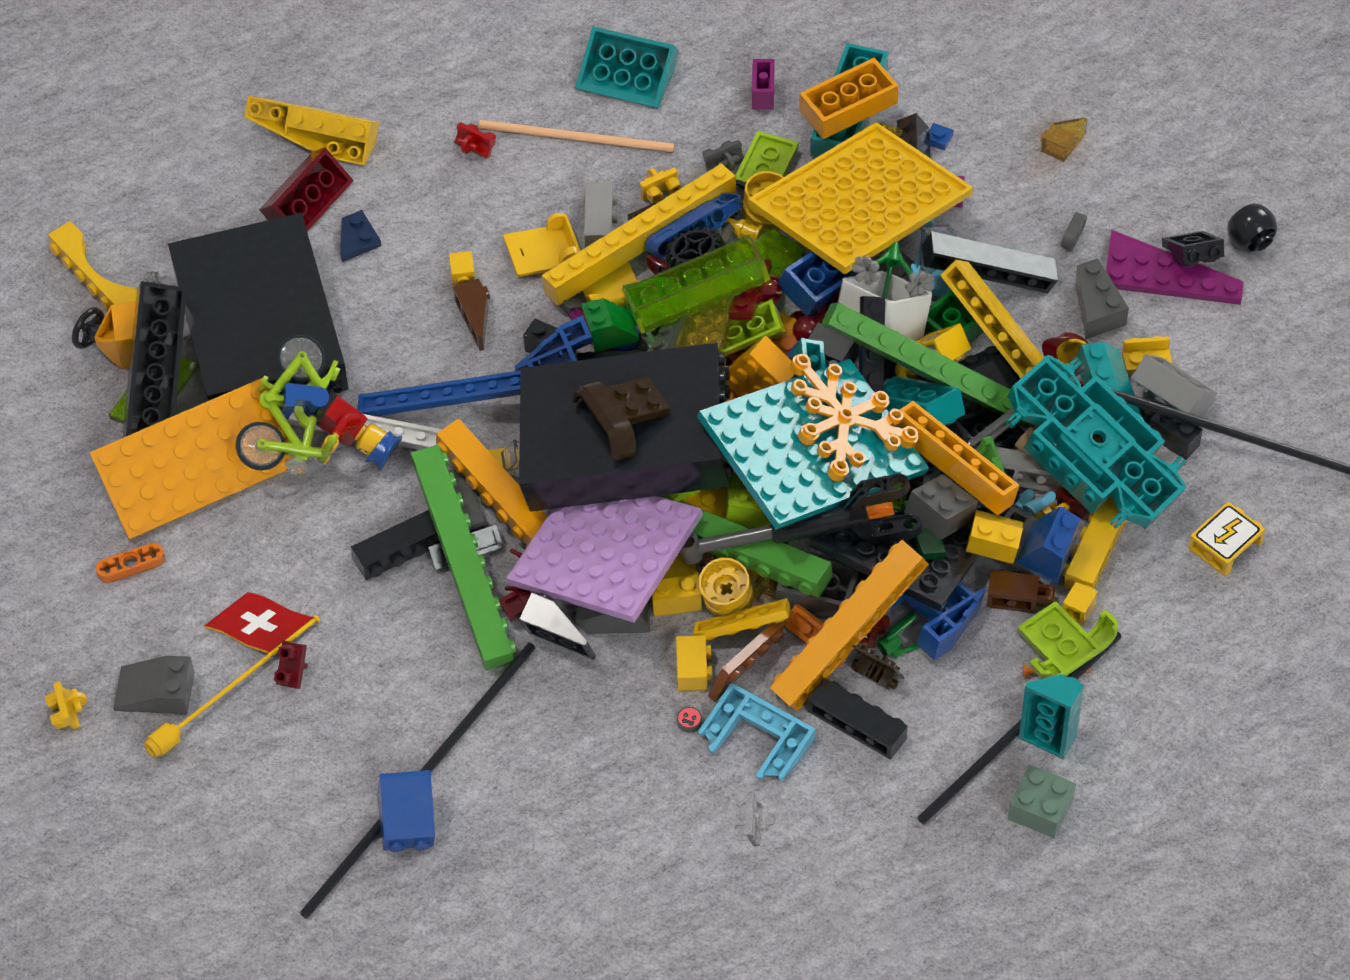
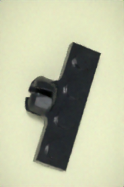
[858,296,899,392]

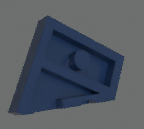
[340,210,382,262]

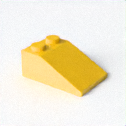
[651,552,702,616]

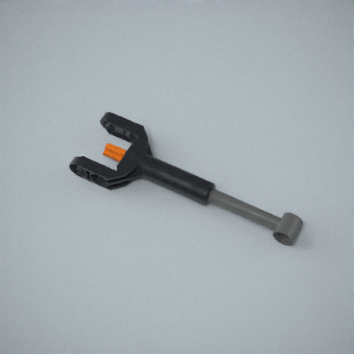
[680,473,923,564]

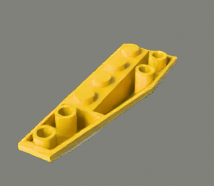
[244,96,380,165]

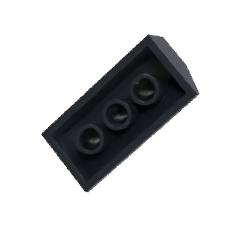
[920,346,1021,413]

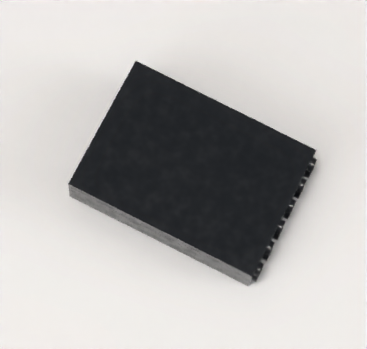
[168,213,349,401]
[519,343,733,512]

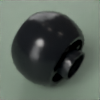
[1227,203,1277,252]

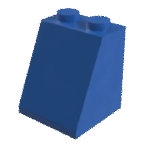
[1016,506,1080,586]
[377,770,435,852]

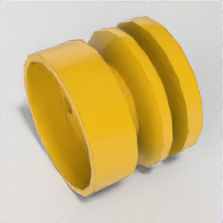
[742,171,783,232]
[698,558,754,617]

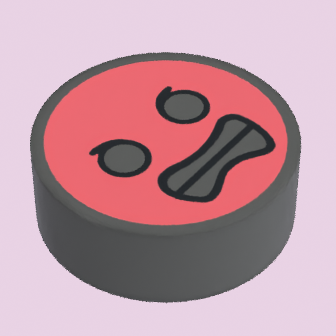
[677,707,702,733]

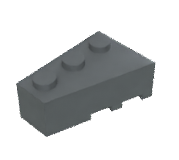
[1075,258,1129,339]

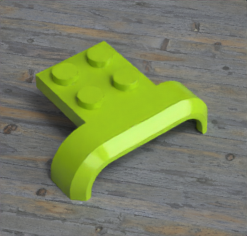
[1018,601,1118,679]

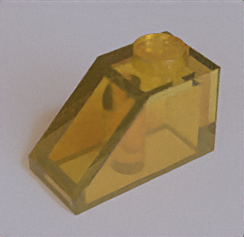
[1040,117,1088,162]

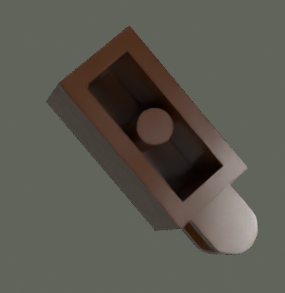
[987,570,1055,613]

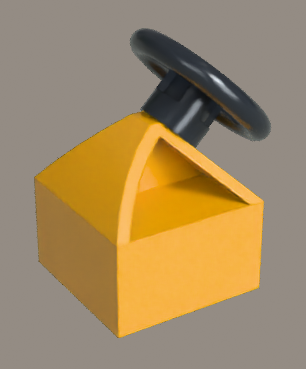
[72,301,136,369]

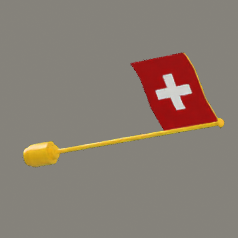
[143,592,320,758]

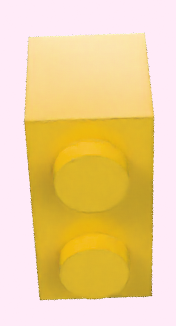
[676,635,712,691]

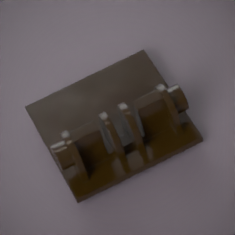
[852,645,904,690]

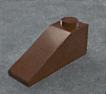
[453,279,490,351]

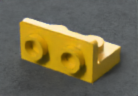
[1122,336,1172,376]

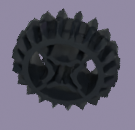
[665,227,727,281]

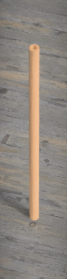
[479,120,675,152]

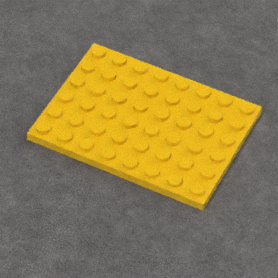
[748,122,974,274]

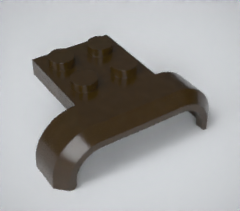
[572,376,670,460]

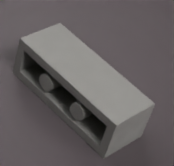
[584,183,617,248]

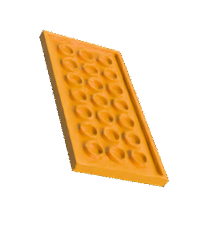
[89,378,296,540]

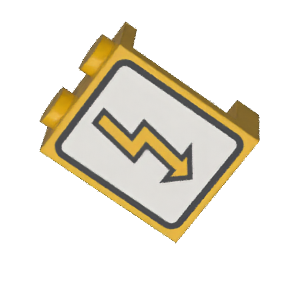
[1188,502,1265,577]

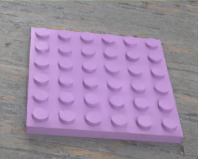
[506,496,703,623]

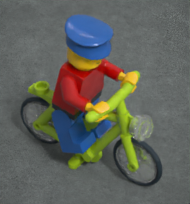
[236,334,403,476]

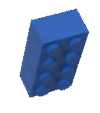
[777,251,877,316]

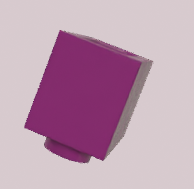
[752,59,775,110]

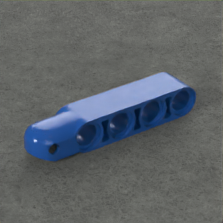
[645,193,743,259]

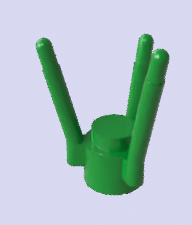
[876,611,920,658]

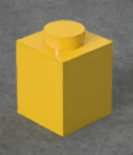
[449,251,475,287]
[1062,582,1098,626]

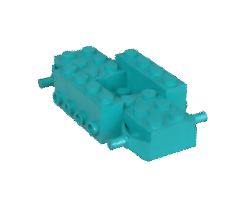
[1005,355,1186,530]

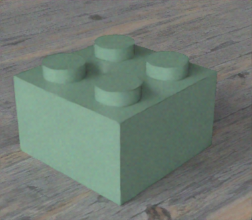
[1008,764,1076,838]

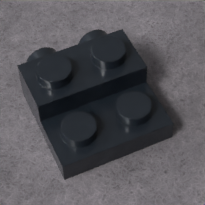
[1162,231,1225,267]

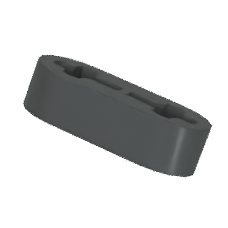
[1061,212,1087,251]

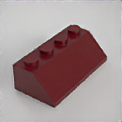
[259,147,354,231]

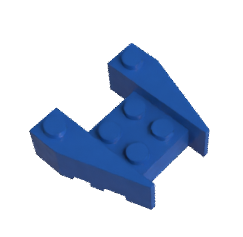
[514,316,592,371]
[887,582,986,660]

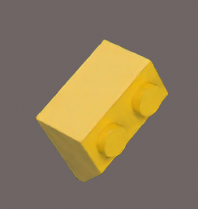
[966,510,1023,564]

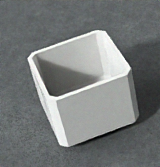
[838,271,932,341]

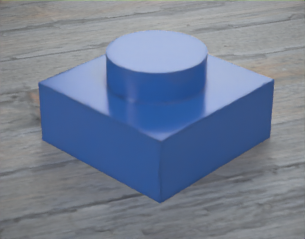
[929,123,954,151]

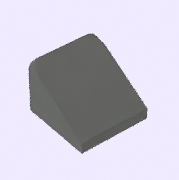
[560,293,586,318]

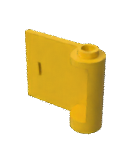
[503,213,581,277]
[583,262,640,308]

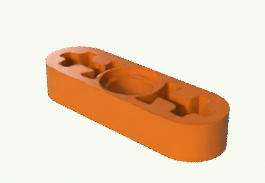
[96,543,165,583]

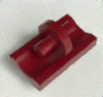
[274,641,308,689]

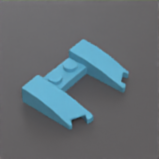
[698,683,817,781]

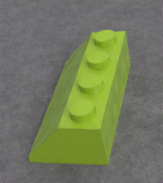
[687,299,786,359]

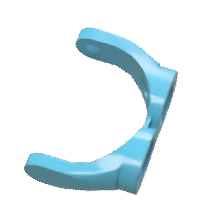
[1013,489,1056,516]

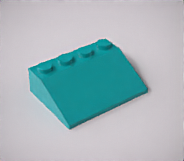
[575,26,679,109]

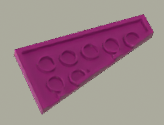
[1106,229,1244,305]

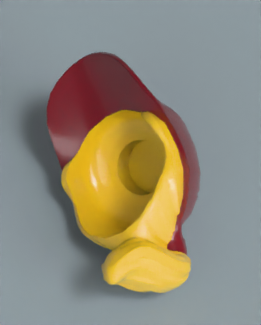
[1042,332,1089,364]

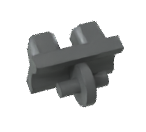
[702,140,744,172]

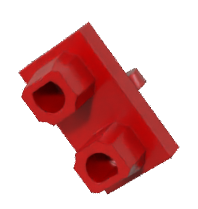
[454,122,496,159]

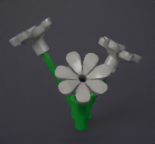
[852,242,934,299]

